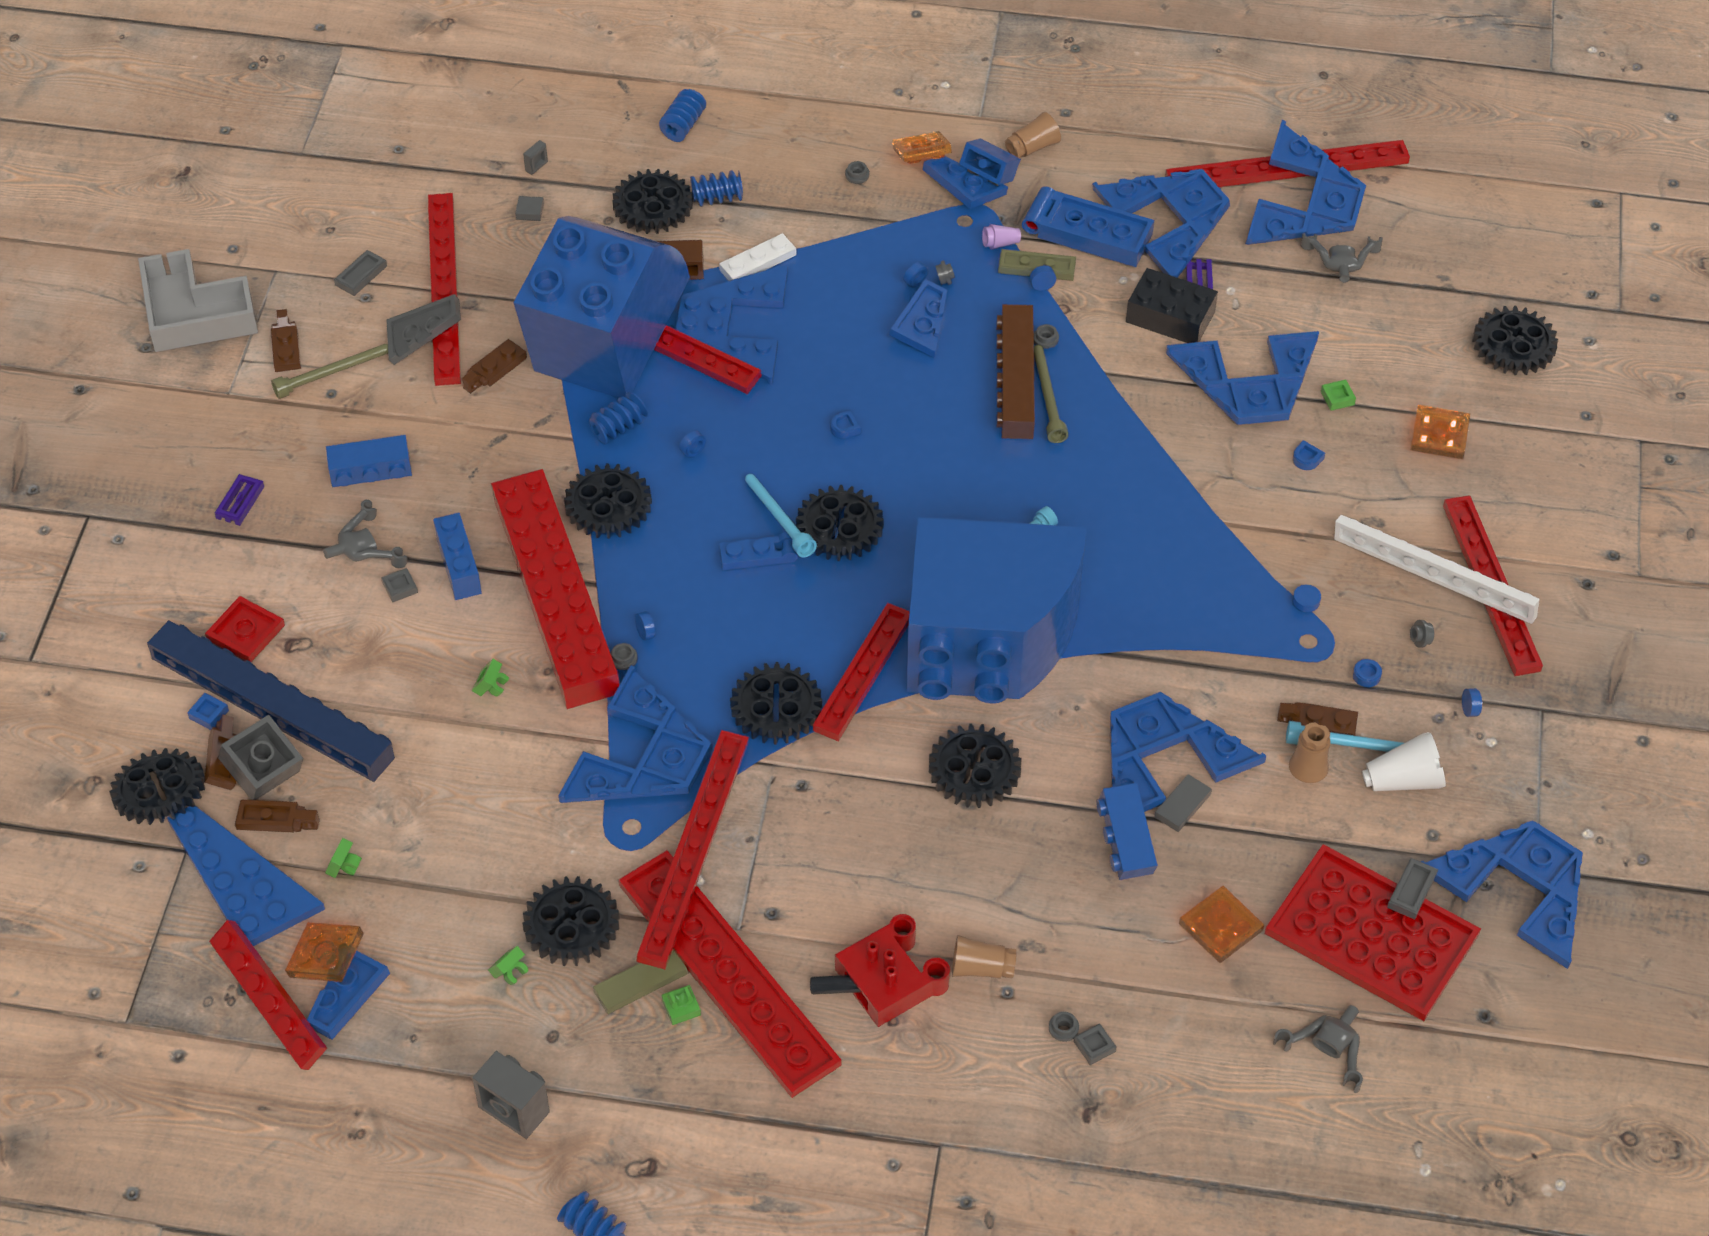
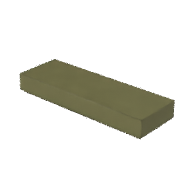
[998,249,1076,281]
[593,950,688,1014]

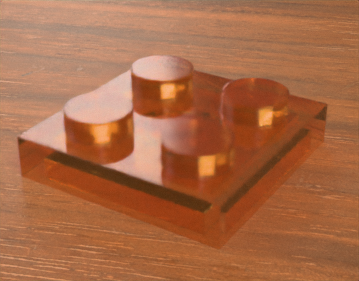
[892,131,952,164]
[1410,405,1470,459]
[1179,886,1264,963]
[285,922,364,982]

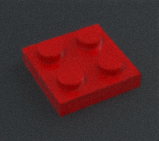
[205,596,285,662]

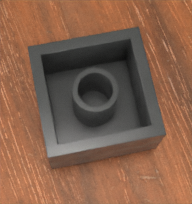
[218,715,304,800]
[472,1051,550,1140]

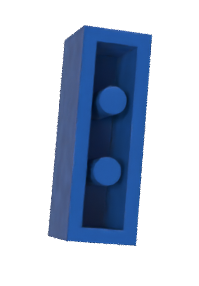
[326,435,412,488]
[433,512,482,600]
[1096,783,1158,880]

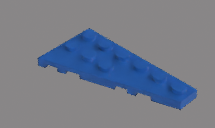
[167,806,325,946]

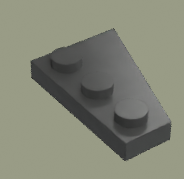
[386,294,461,365]

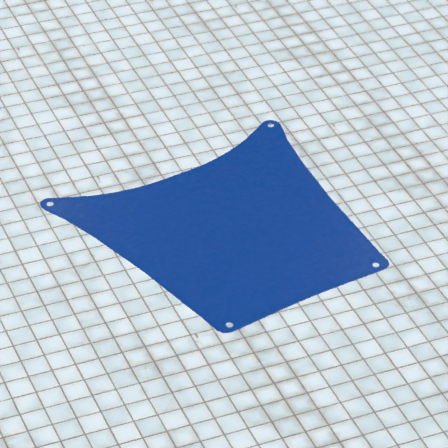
[562,204,1335,851]

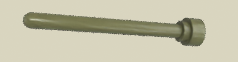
[271,344,388,399]
[1034,345,1069,443]

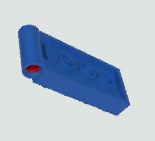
[1022,186,1154,267]

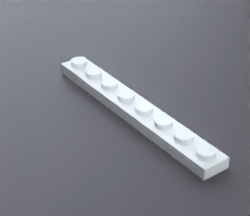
[1334,515,1539,624]

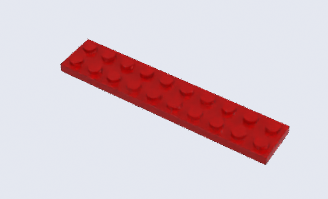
[618,850,842,1098]

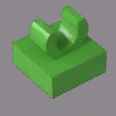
[472,659,509,696]
[325,838,362,878]
[488,946,529,985]
[662,985,701,1025]

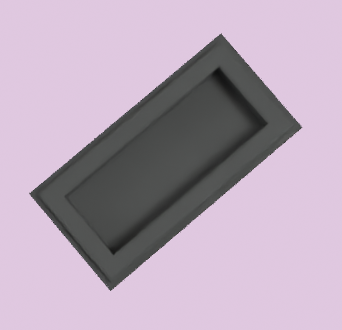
[334,250,387,296]
[1155,774,1212,832]
[1387,858,1438,919]

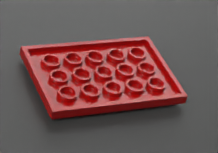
[1264,844,1481,1021]

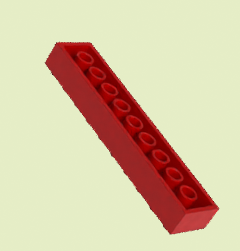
[491,469,620,709]

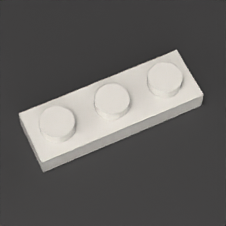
[719,233,796,281]

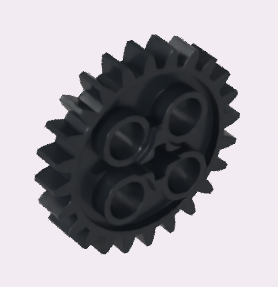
[612,169,693,234]
[1472,306,1558,375]
[564,463,652,539]
[796,485,884,561]
[730,662,822,745]
[928,724,1022,808]
[109,748,205,825]
[522,876,620,966]

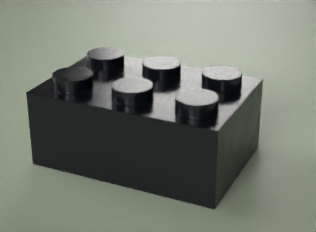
[1126,268,1218,343]

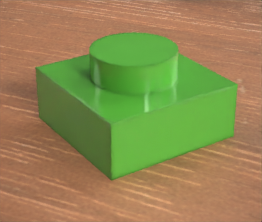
[1321,380,1356,411]

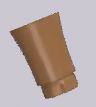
[1005,112,1061,158]
[1289,722,1331,783]
[952,935,1017,979]

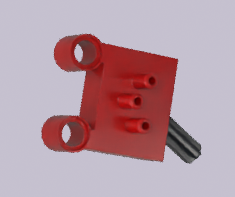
[810,914,950,1027]

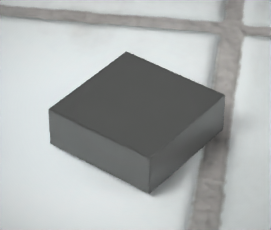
[523,140,548,175]
[515,196,544,221]
[381,568,418,603]
[1074,1024,1117,1065]

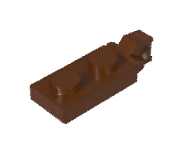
[271,309,301,372]
[462,339,527,394]
[1277,702,1358,736]
[204,714,237,790]
[235,799,320,833]

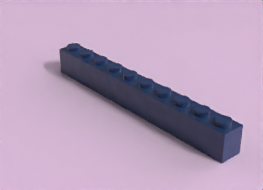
[147,620,395,782]

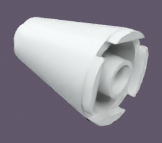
[1362,732,1446,791]

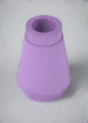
[982,224,1021,249]

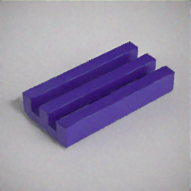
[1186,259,1213,289]
[215,474,264,526]

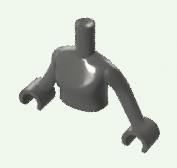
[1301,233,1383,283]
[323,500,407,568]
[1273,1005,1363,1093]

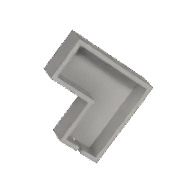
[138,249,258,352]

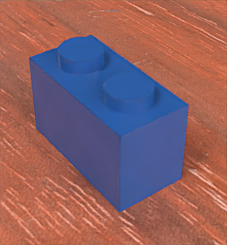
[959,138,1021,185]

